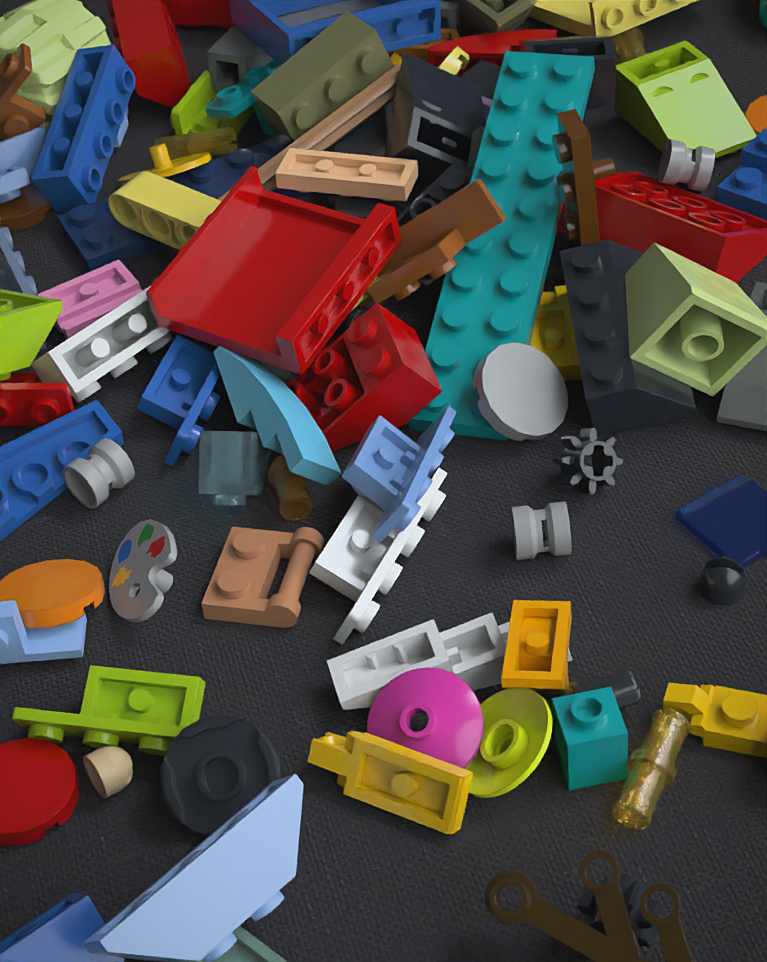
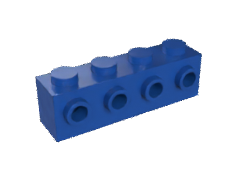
[31,44,136,212]

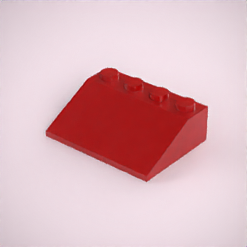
[557,171,767,283]

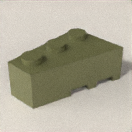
[250,10,394,141]

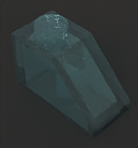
[199,431,271,505]

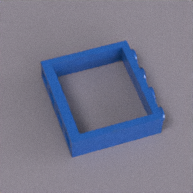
[230,0,441,66]

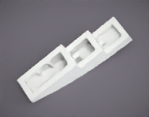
[327,613,572,710]

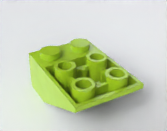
[614,40,757,158]

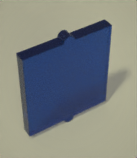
[675,473,767,569]

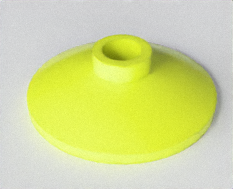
[466,688,552,798]

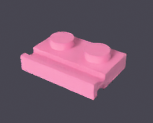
[38,259,143,340]

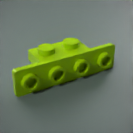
[12,665,206,756]

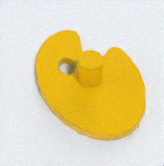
[119,143,212,187]

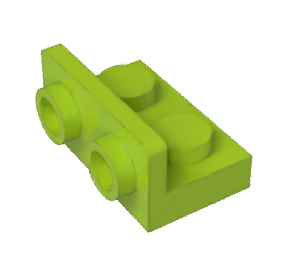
[170,70,255,154]

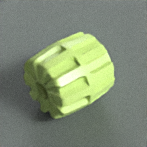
[0,0,111,134]

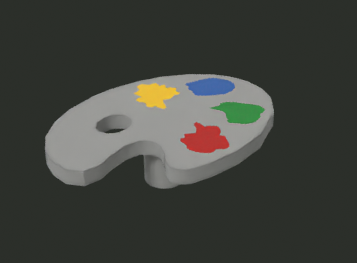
[109,519,177,623]

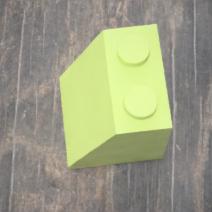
[625,243,767,396]

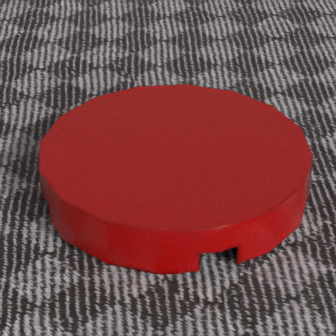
[0,738,79,846]

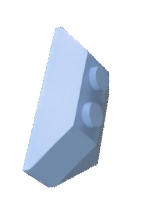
[82,774,303,962]

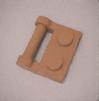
[201,527,324,628]

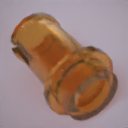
[268,455,313,521]

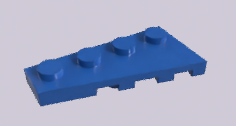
[0,400,124,541]

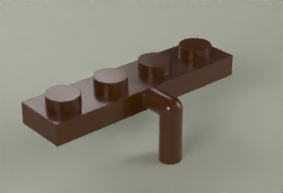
[552,109,615,248]

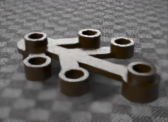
[485,850,694,962]

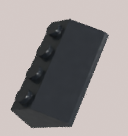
[560,239,697,437]

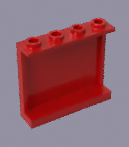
[146,166,402,375]

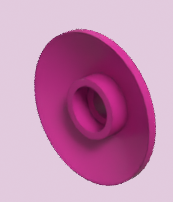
[367,668,484,769]

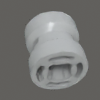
[658,139,715,192]
[62,438,135,509]
[511,501,572,560]

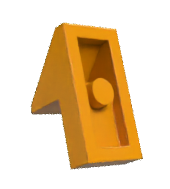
[501,600,572,693]

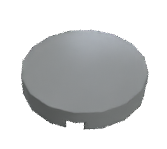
[473,342,568,442]

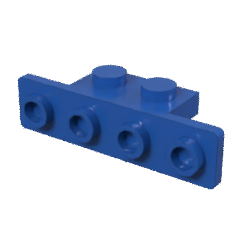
[136,334,243,467]

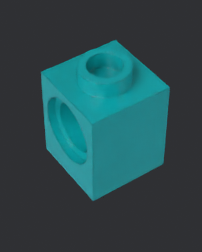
[552,687,628,791]

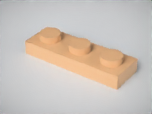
[275,148,418,201]

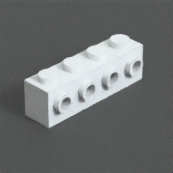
[31,286,174,403]

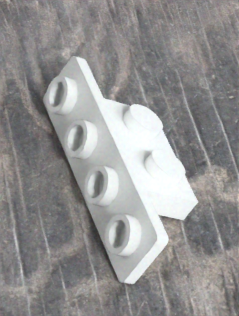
[309,468,447,645]

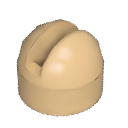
[83,746,133,799]

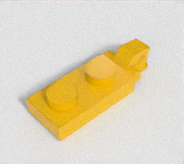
[662,683,767,758]
[308,731,473,835]

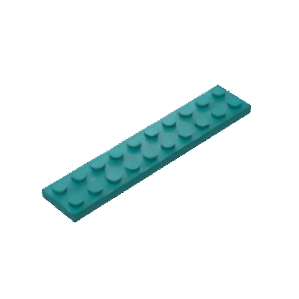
[408,51,595,440]

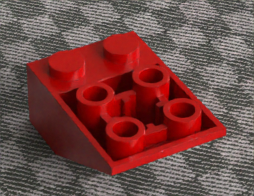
[286,303,443,452]

